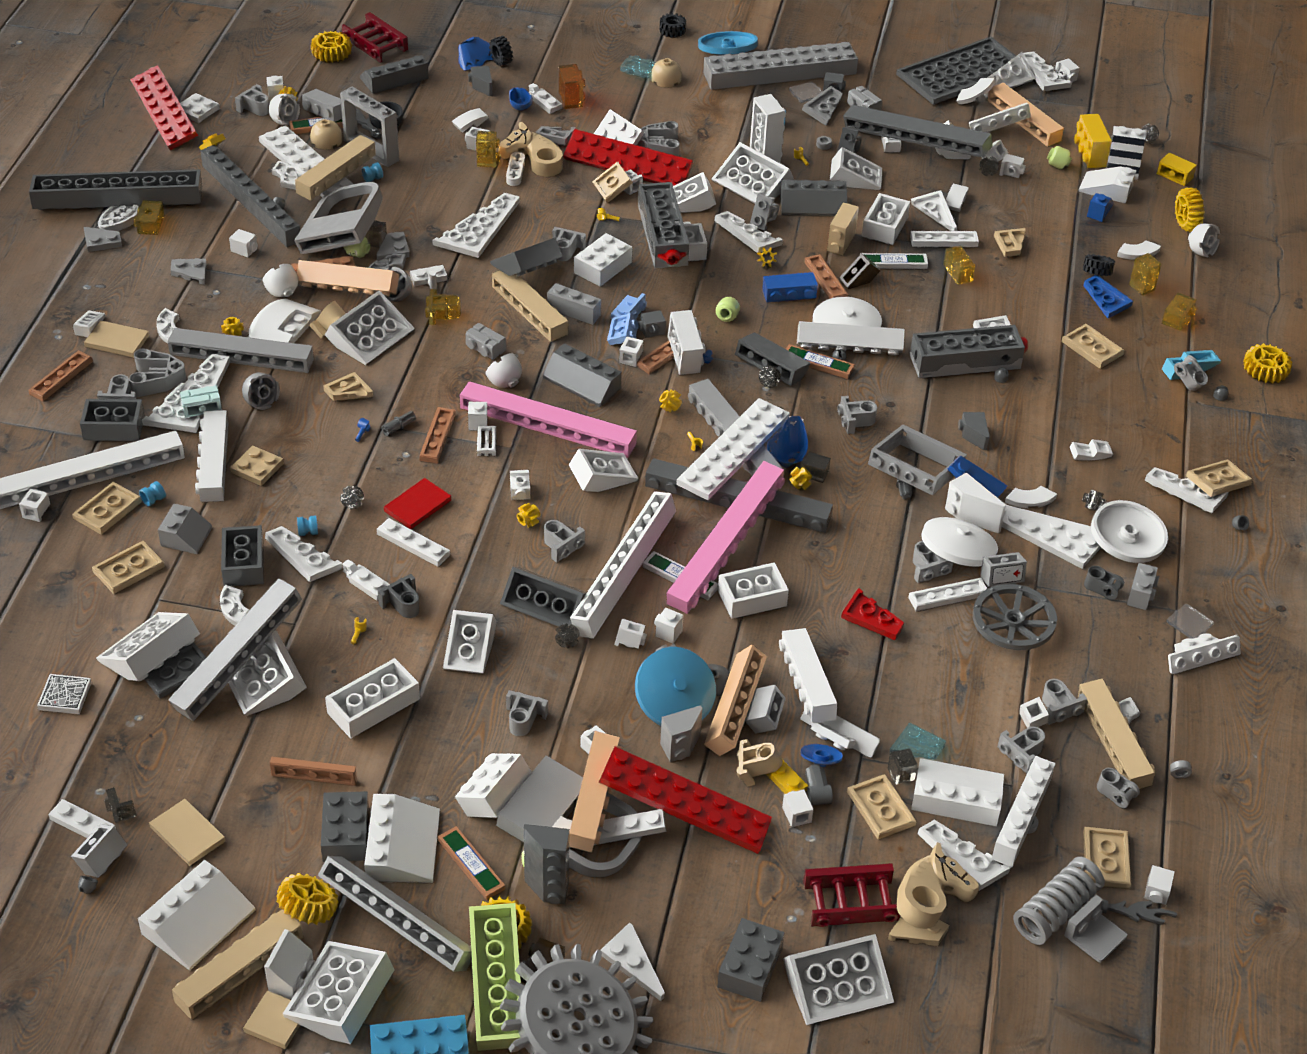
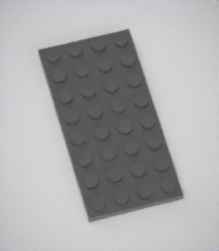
[896,36,1016,104]

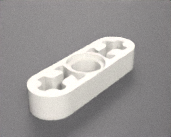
[506,152,525,186]

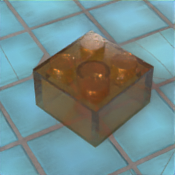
[558,64,585,109]

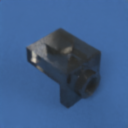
[104,788,136,823]

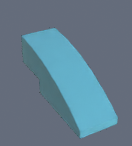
[1162,350,1221,380]

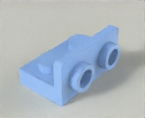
[611,293,647,319]
[607,313,639,345]

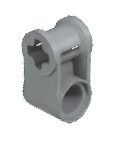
[1174,355,1208,391]
[1097,768,1140,808]

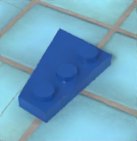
[1083,275,1133,318]
[947,456,1008,498]

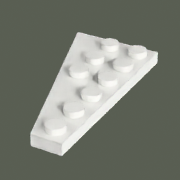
[433,193,520,258]
[142,354,230,433]
[1002,505,1101,569]

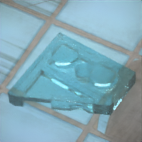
[889,722,946,759]

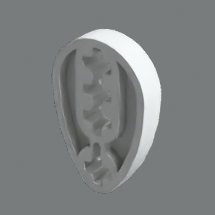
[98,205,141,231]

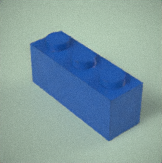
[762,272,818,302]

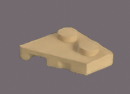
[994,228,1026,257]
[323,372,373,401]
[888,917,949,946]

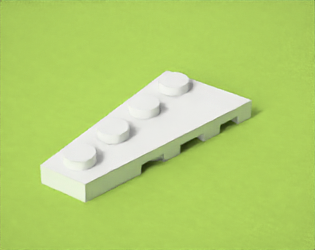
[1023,51,1072,91]
[984,52,1035,98]
[714,211,783,252]
[1145,467,1229,513]
[265,526,343,582]
[918,820,1011,891]

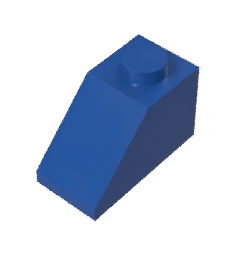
[1087,193,1114,222]

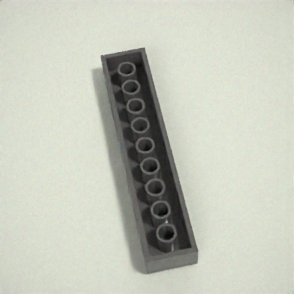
[29,169,203,210]

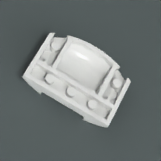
[248,299,321,343]

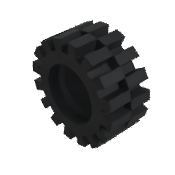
[659,13,686,38]
[489,36,513,66]
[1083,254,1115,276]

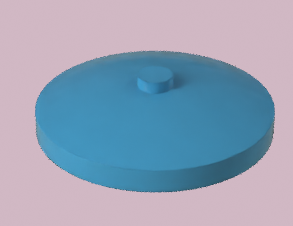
[698,31,758,55]
[635,647,716,726]

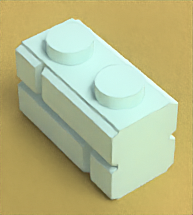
[180,385,222,418]

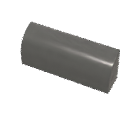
[735,332,811,386]

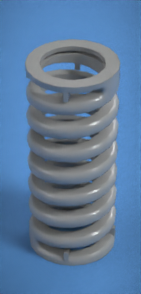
[1013,857,1105,945]

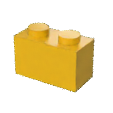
[1157,153,1197,186]

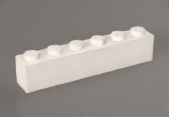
[797,321,905,355]
[195,410,228,502]
[779,628,837,723]
[992,756,1056,867]

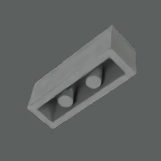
[302,89,342,122]
[547,283,601,325]

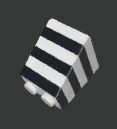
[1106,126,1146,180]

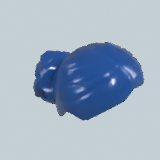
[509,87,533,110]

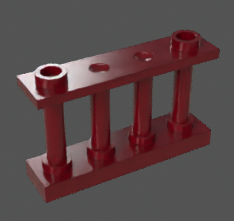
[342,12,408,63]
[803,863,901,927]

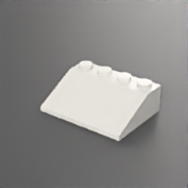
[712,142,794,204]
[325,290,415,365]
[97,612,200,681]
[228,630,307,716]
[911,758,1004,826]
[364,794,440,883]
[138,860,256,970]
[783,934,894,1025]
[283,941,395,1044]

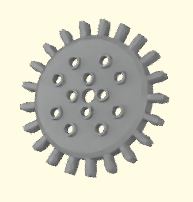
[500,944,653,1054]

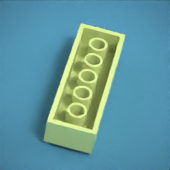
[469,903,521,1051]

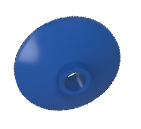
[800,744,843,767]

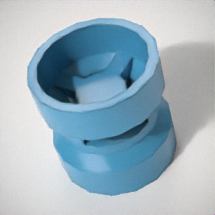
[361,162,383,182]
[139,481,166,507]
[297,515,318,536]

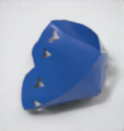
[458,36,494,71]
[767,416,808,469]

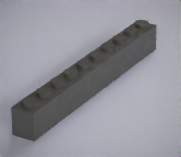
[843,105,993,158]
[200,145,300,247]
[645,458,833,533]

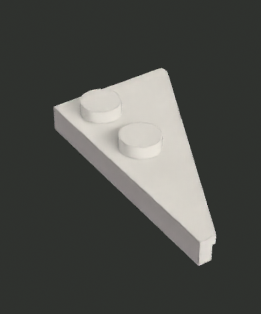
[911,190,957,231]
[600,923,665,1001]

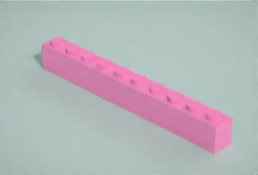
[460,382,637,458]
[667,461,785,614]

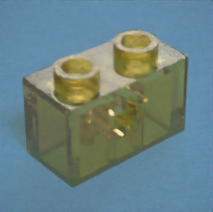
[476,131,500,168]
[134,200,165,235]
[943,246,975,285]
[1129,253,1162,296]
[1162,293,1197,331]

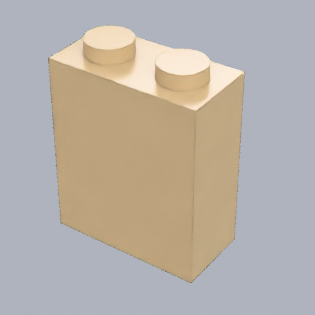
[827,203,859,255]

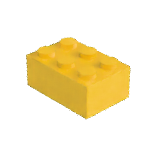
[1074,114,1112,168]

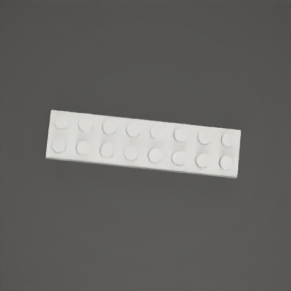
[259,126,353,197]
[677,398,790,500]

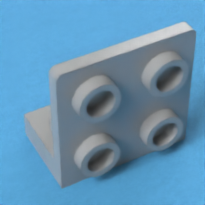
[1064,895,1127,963]

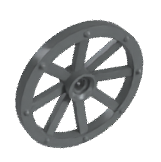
[973,584,1057,650]

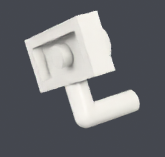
[410,265,447,290]

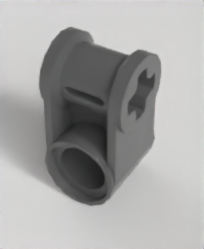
[1084,566,1125,600]

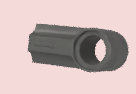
[805,764,833,805]

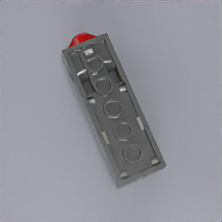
[638,182,689,268]
[910,325,1028,378]

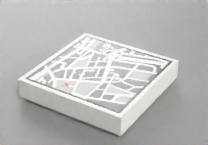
[37,674,91,714]

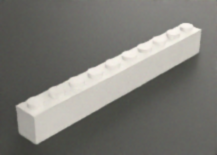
[0,431,185,509]
[570,492,676,638]

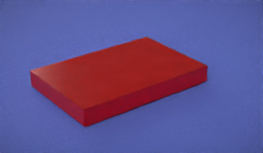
[384,478,452,529]

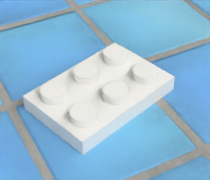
[594,110,645,145]

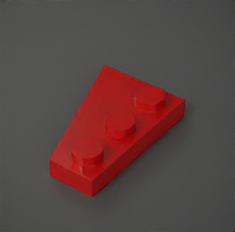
[841,588,904,640]

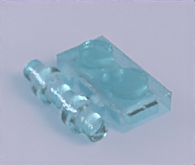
[620,55,656,78]

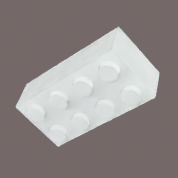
[750,94,786,163]
[325,658,420,739]

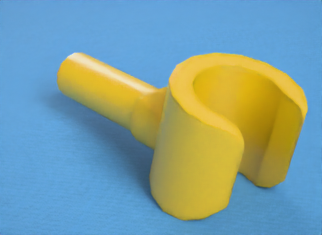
[794,147,809,166]
[597,208,620,221]
[687,432,703,451]
[351,617,367,644]

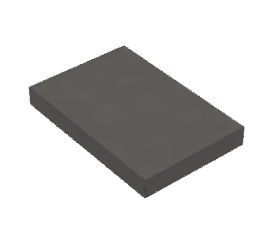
[145,642,206,699]

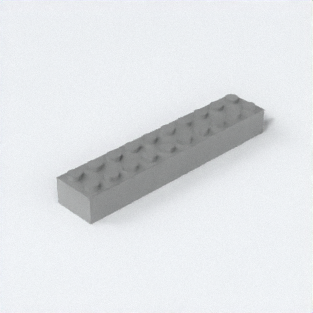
[703,42,858,90]

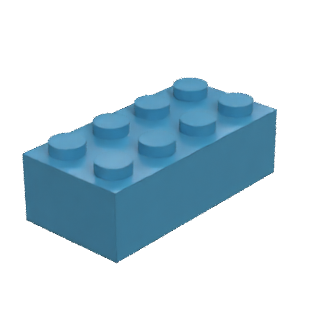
[370,1015,469,1054]

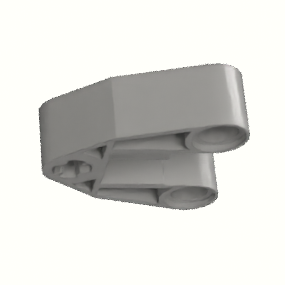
[637,121,679,156]
[129,349,186,397]

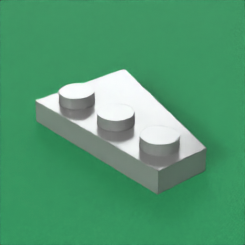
[802,86,843,126]

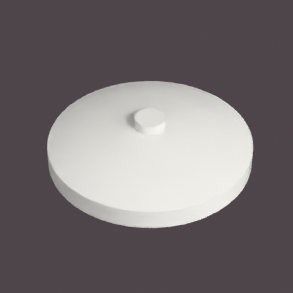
[812,297,882,327]
[1091,500,1168,563]
[922,517,998,566]

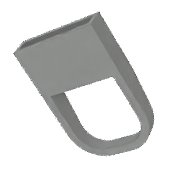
[294,182,383,255]
[496,756,642,877]

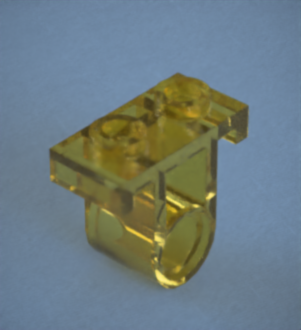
[425,289,461,325]

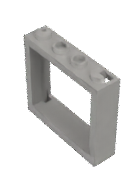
[340,86,399,167]
[868,425,967,495]

